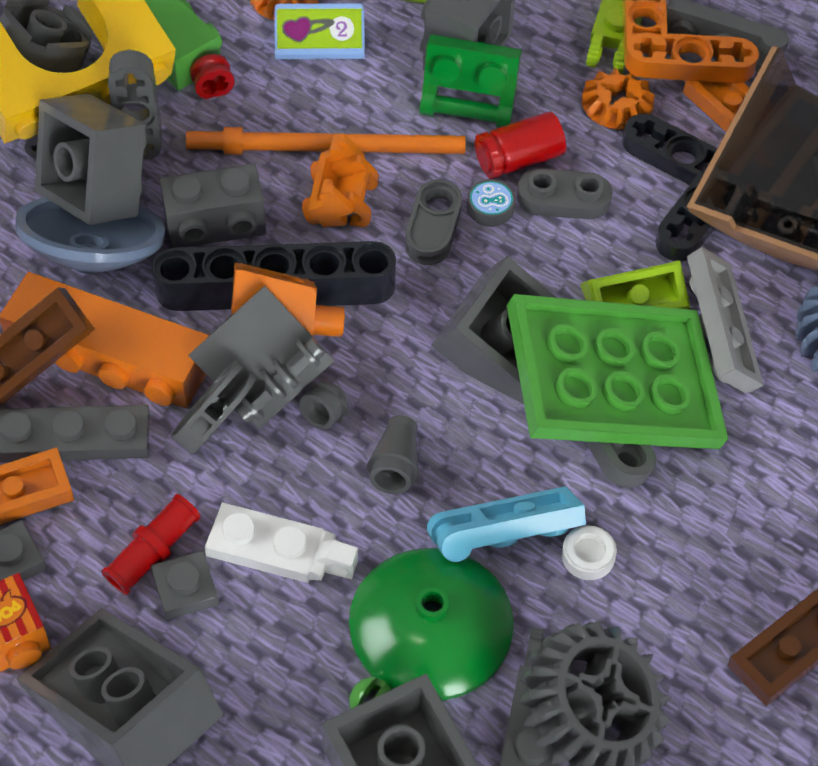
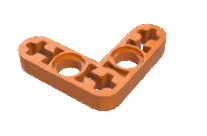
[623,0,759,83]

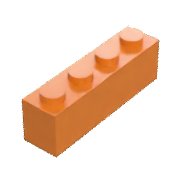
[0,271,209,409]

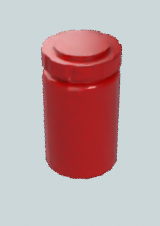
[475,111,566,179]

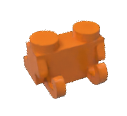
[302,133,379,228]

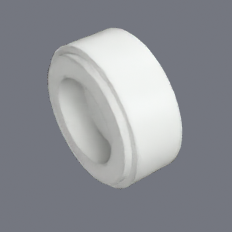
[562,525,617,580]

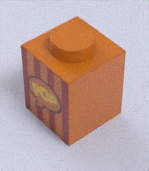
[0,573,51,672]

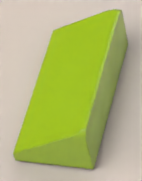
[580,261,691,309]

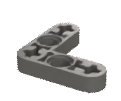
[24,50,162,159]

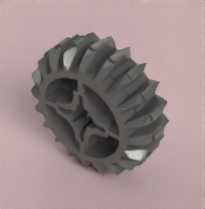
[519,621,671,766]

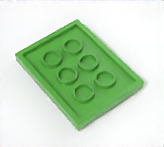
[507,294,728,449]

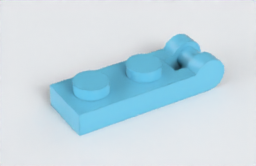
[427,486,586,562]

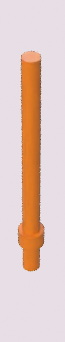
[186,127,466,155]

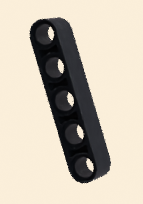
[152,241,396,311]

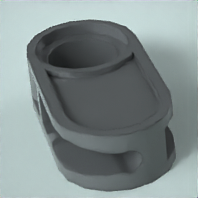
[405,179,462,265]
[171,360,257,454]

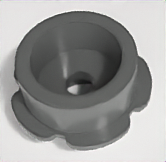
[299,381,348,429]

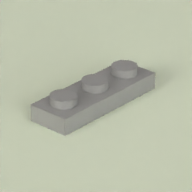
[687,247,764,393]

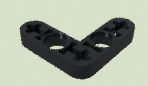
[622,114,747,261]

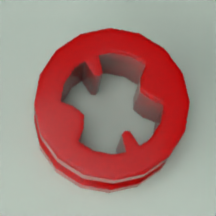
[189,54,235,99]

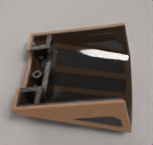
[687,46,818,271]

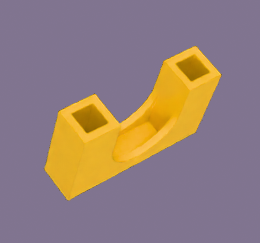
[0,0,176,144]

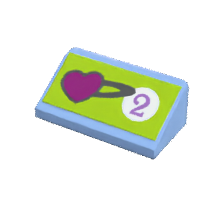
[275,3,364,59]

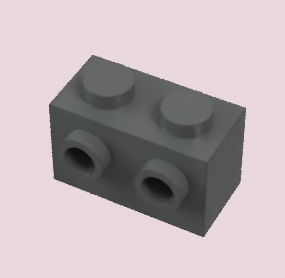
[160,163,266,248]

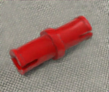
[101,494,201,595]

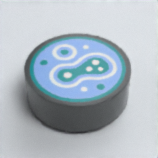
[467,179,515,227]

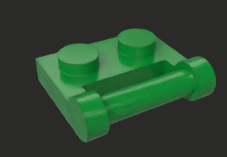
[419,34,522,128]

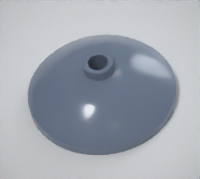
[15,198,165,274]

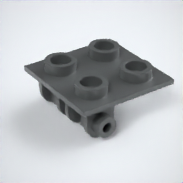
[188,285,335,429]

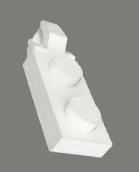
[205,502,358,583]

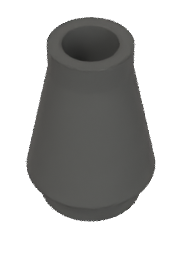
[367,415,418,494]

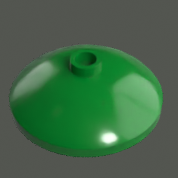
[349,548,514,700]

